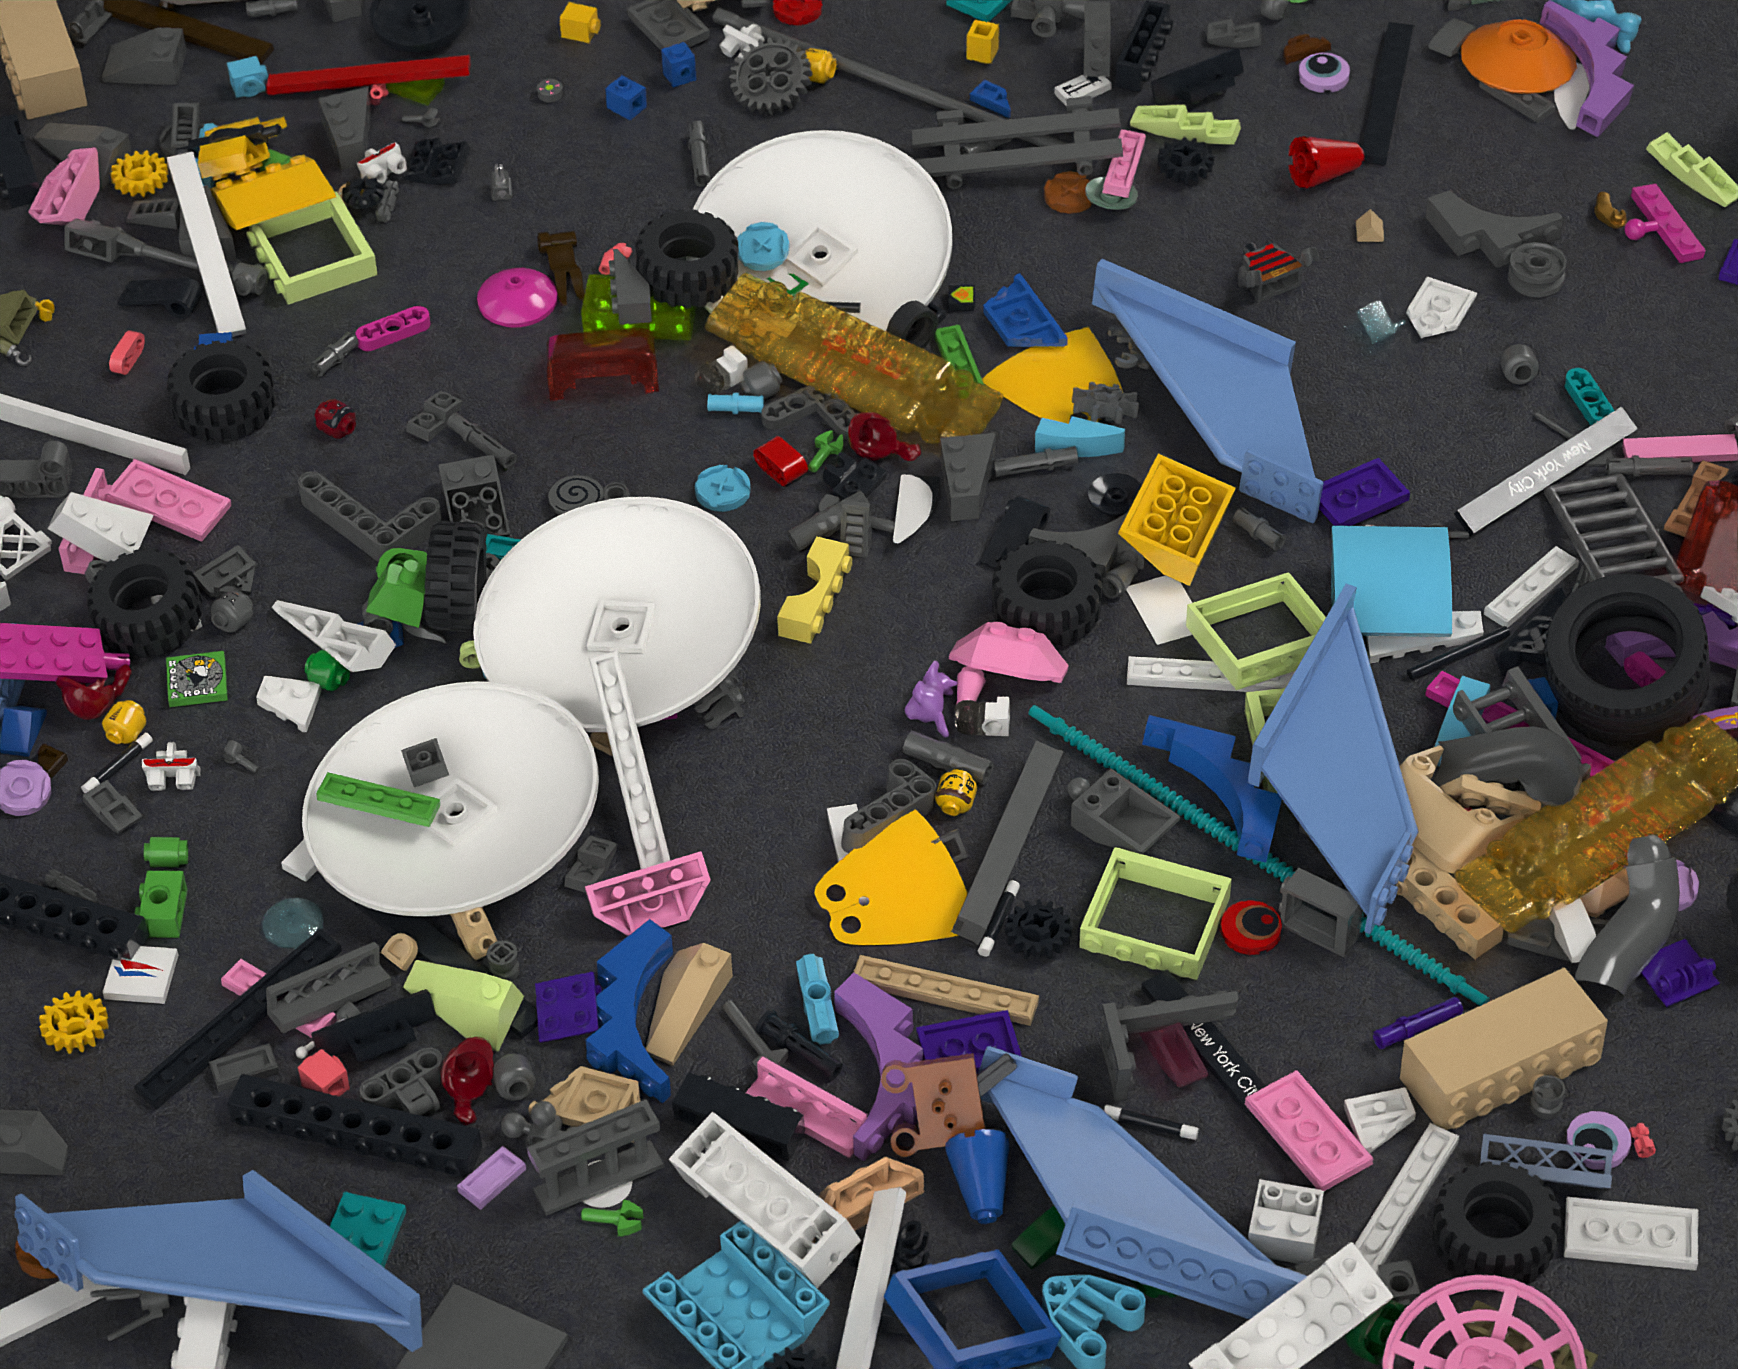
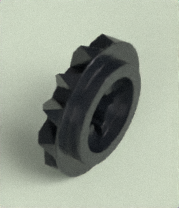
[342,176,384,209]

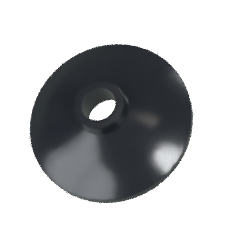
[1088,473,1142,516]

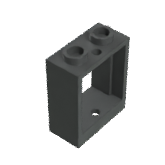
[1084,1,1111,76]
[1278,868,1362,957]

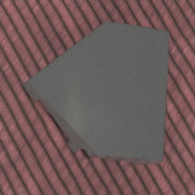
[193,545,256,597]

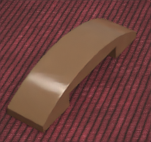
[1664,460,1729,539]

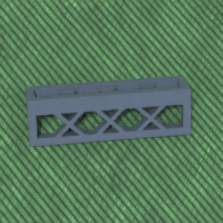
[1480,1134,1613,1190]

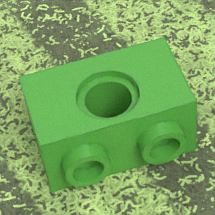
[135,871,187,938]

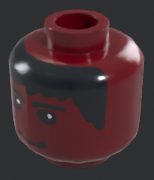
[315,399,356,439]

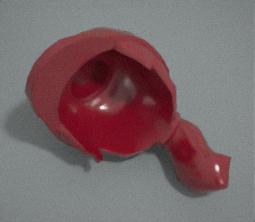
[848,412,921,461]
[55,664,132,720]
[440,1037,494,1126]

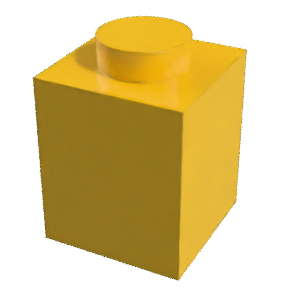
[559,2,601,43]
[967,20,999,64]

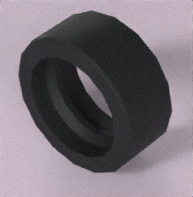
[886,300,938,355]

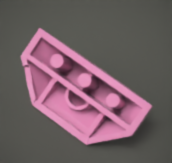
[28,148,100,225]
[949,622,1069,683]
[585,851,710,936]

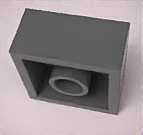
[401,738,449,788]

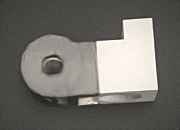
[694,345,747,395]
[954,697,1010,736]

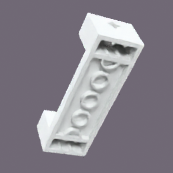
[669,1112,861,1288]
[1189,1242,1393,1369]

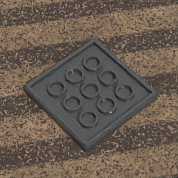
[396,1284,568,1369]

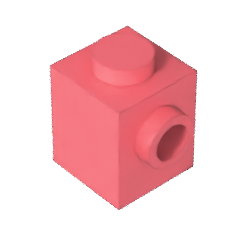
[298,1049,350,1096]

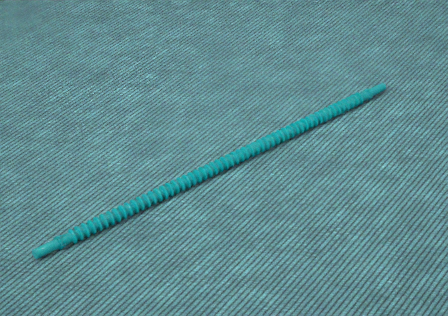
[1029,705,1490,1006]

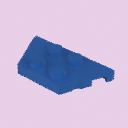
[983,273,1068,347]

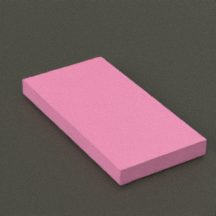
[105,459,231,542]
[1245,1070,1373,1191]

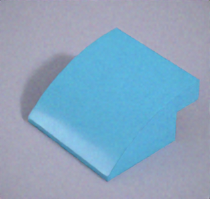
[1331,526,1452,637]

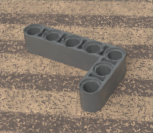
[298,471,442,562]

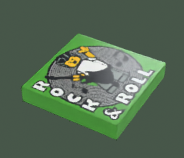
[166,651,228,707]

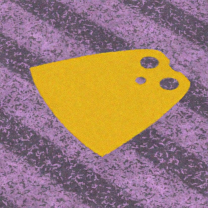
[982,328,1123,424]
[814,809,968,945]

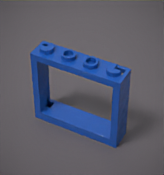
[883,1249,1062,1369]

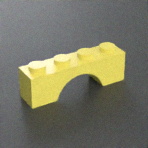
[777,536,852,644]

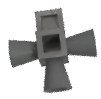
[1011,0,1090,37]

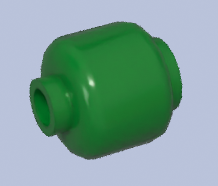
[305,649,350,692]

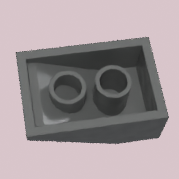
[101,28,187,85]

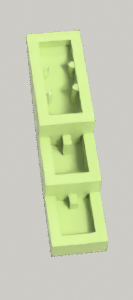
[1130,105,1241,144]
[1646,132,1738,207]

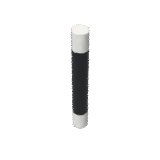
[81,732,153,793]
[978,880,1020,957]
[1104,1105,1199,1140]

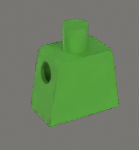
[366,560,426,628]

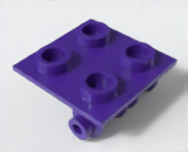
[1640,939,1719,1007]
[535,971,602,1043]

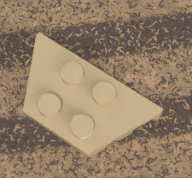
[528,1066,641,1143]

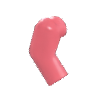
[370,84,388,106]
[598,243,632,275]

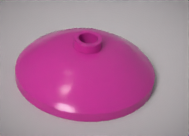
[477,268,558,327]

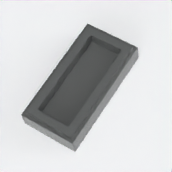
[209,1043,279,1092]

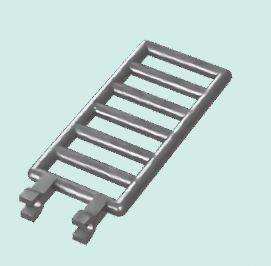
[1544,474,1684,592]

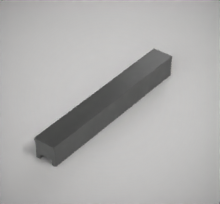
[951,740,1064,946]

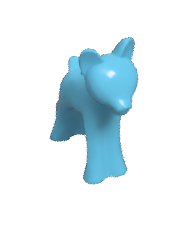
[1551,0,1641,54]

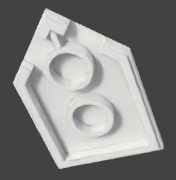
[1406,277,1477,338]

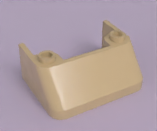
[1400,745,1524,873]

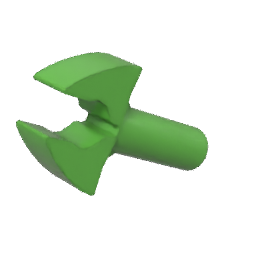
[808,430,844,473]
[581,1200,644,1236]

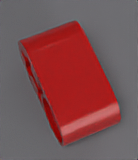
[753,436,808,486]

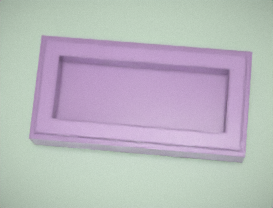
[457,1146,526,1210]

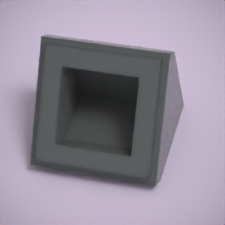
[931,829,968,863]

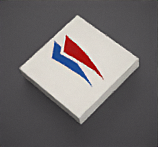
[103,946,179,1004]

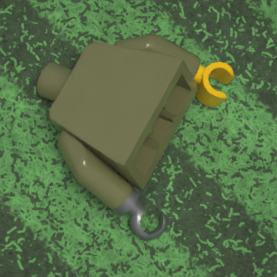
[0,290,54,366]

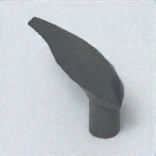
[402,623,448,644]

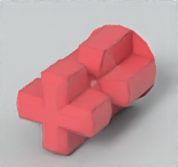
[1629,1123,1656,1158]

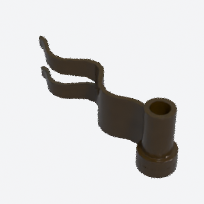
[537,231,588,306]

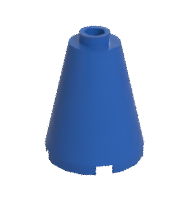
[945,1129,1010,1224]

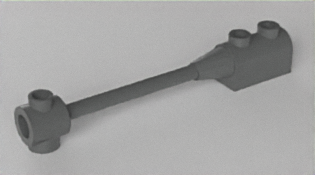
[65,218,268,296]

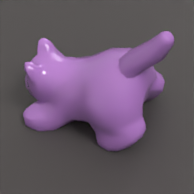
[904,661,958,738]

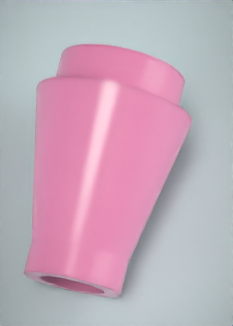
[956,666,986,712]

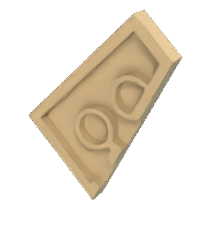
[1439,774,1541,818]

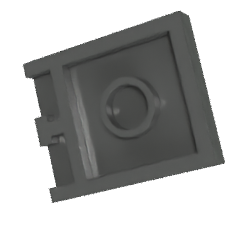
[1098,991,1238,1101]

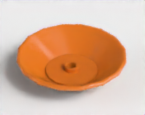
[1461,19,1577,94]

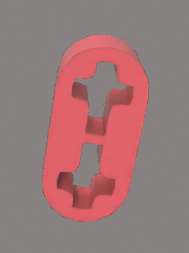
[109,330,145,375]

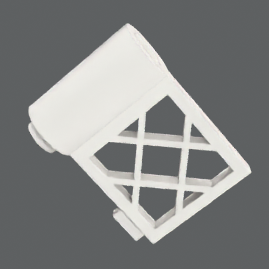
[0,495,52,581]

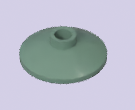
[1085,177,1138,209]

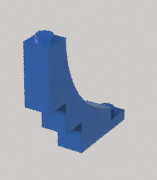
[1142,715,1282,863]

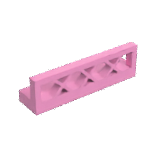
[58,468,112,574]
[745,1057,867,1158]

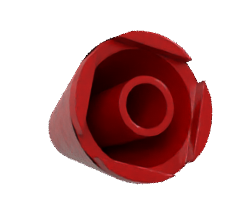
[1288,136,1364,189]

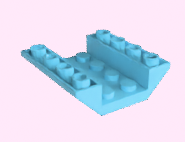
[643,1221,829,1369]

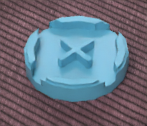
[737,222,790,271]
[695,465,751,512]

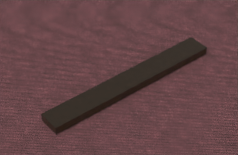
[102,0,274,65]

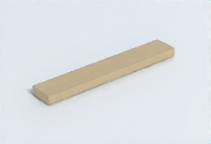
[853,955,1039,1026]

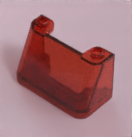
[546,328,659,401]
[1676,481,1738,601]

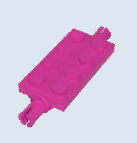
[0,623,130,683]

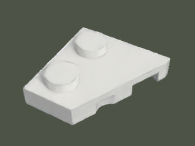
[256,676,322,732]
[1344,1087,1416,1154]

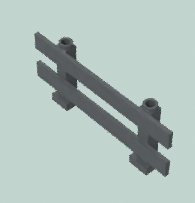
[912,96,1123,189]

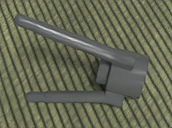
[90,1288,170,1341]

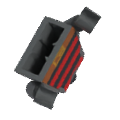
[1238,243,1320,303]

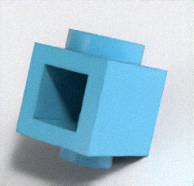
[227,56,268,98]

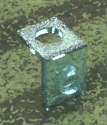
[1356,300,1406,343]

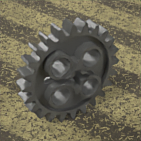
[729,37,813,115]

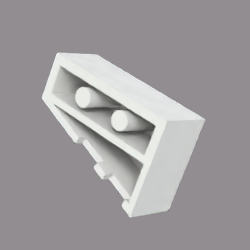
[48,492,154,563]
[171,1297,242,1369]

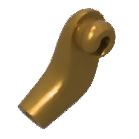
[1595,192,1627,229]

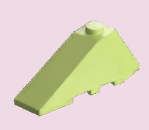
[403,960,524,1052]

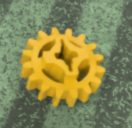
[111,150,169,197]
[39,991,109,1054]

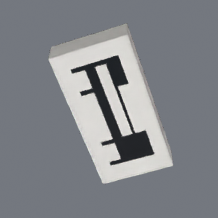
[1054,75,1111,105]

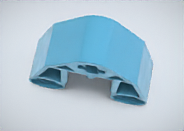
[1042,1275,1145,1369]

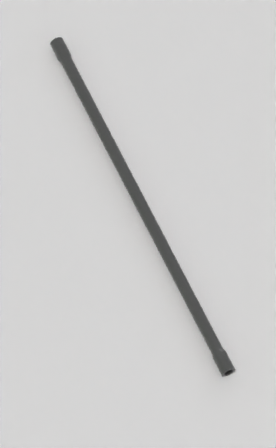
[713,8,1069,147]

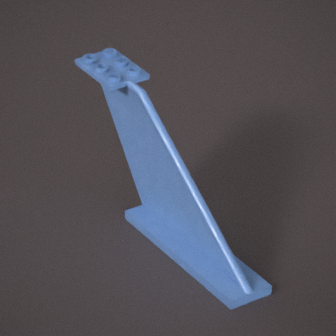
[1092,259,1323,523]
[1248,584,1418,934]
[978,1046,1308,1319]
[14,1170,422,1352]

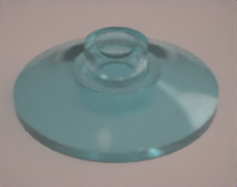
[262,898,324,948]

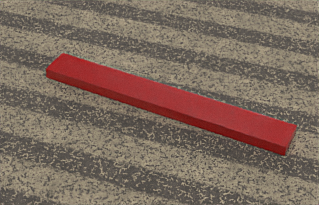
[266,55,471,95]

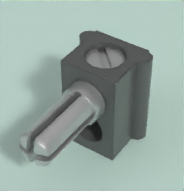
[490,164,513,201]

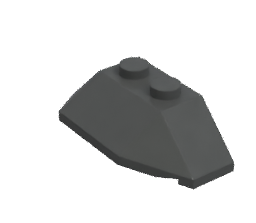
[0,1110,69,1175]

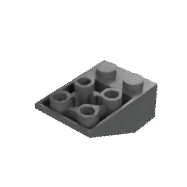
[438,454,510,536]

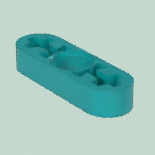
[1565,368,1615,426]

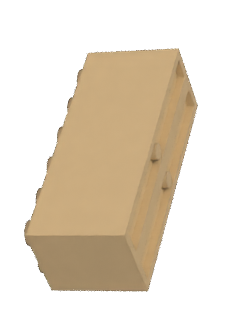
[0,0,88,120]
[1400,967,1608,1130]

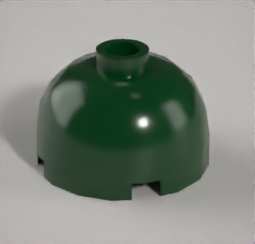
[1344,1300,1407,1365]

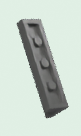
[266,941,391,1033]

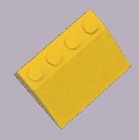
[210,155,336,230]
[1118,454,1236,586]

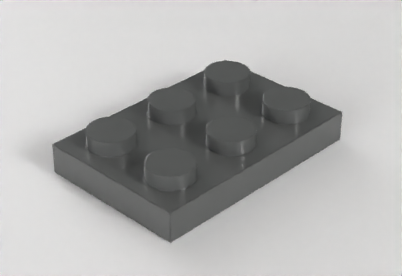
[627,0,710,50]

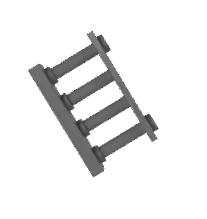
[1452,666,1582,791]
[527,1099,664,1216]

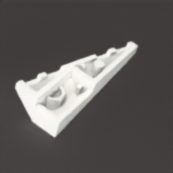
[272,600,396,672]

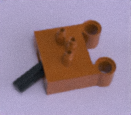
[881,1053,1017,1157]

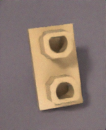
[450,907,497,960]

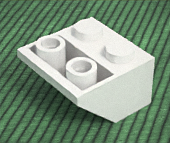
[1248,1179,1324,1264]

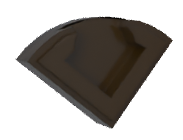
[38,743,68,780]

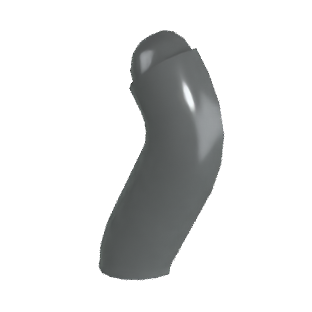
[1433,727,1584,807]
[1574,834,1680,1003]

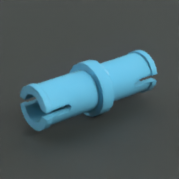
[708,393,764,414]

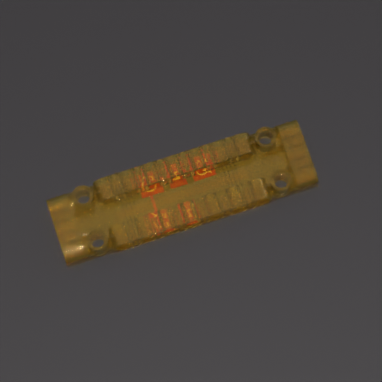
[706,272,1003,444]
[1455,715,1738,933]

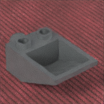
[1067,769,1180,854]

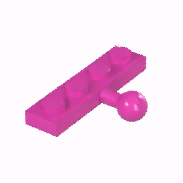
[1624,184,1706,263]

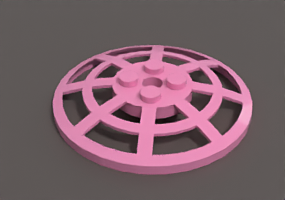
[1383,1275,1587,1369]

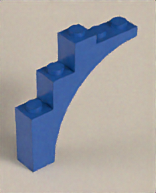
[585,919,673,1103]

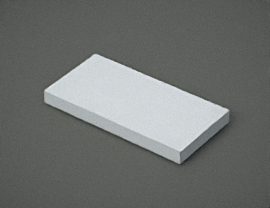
[1564,1197,1698,1270]

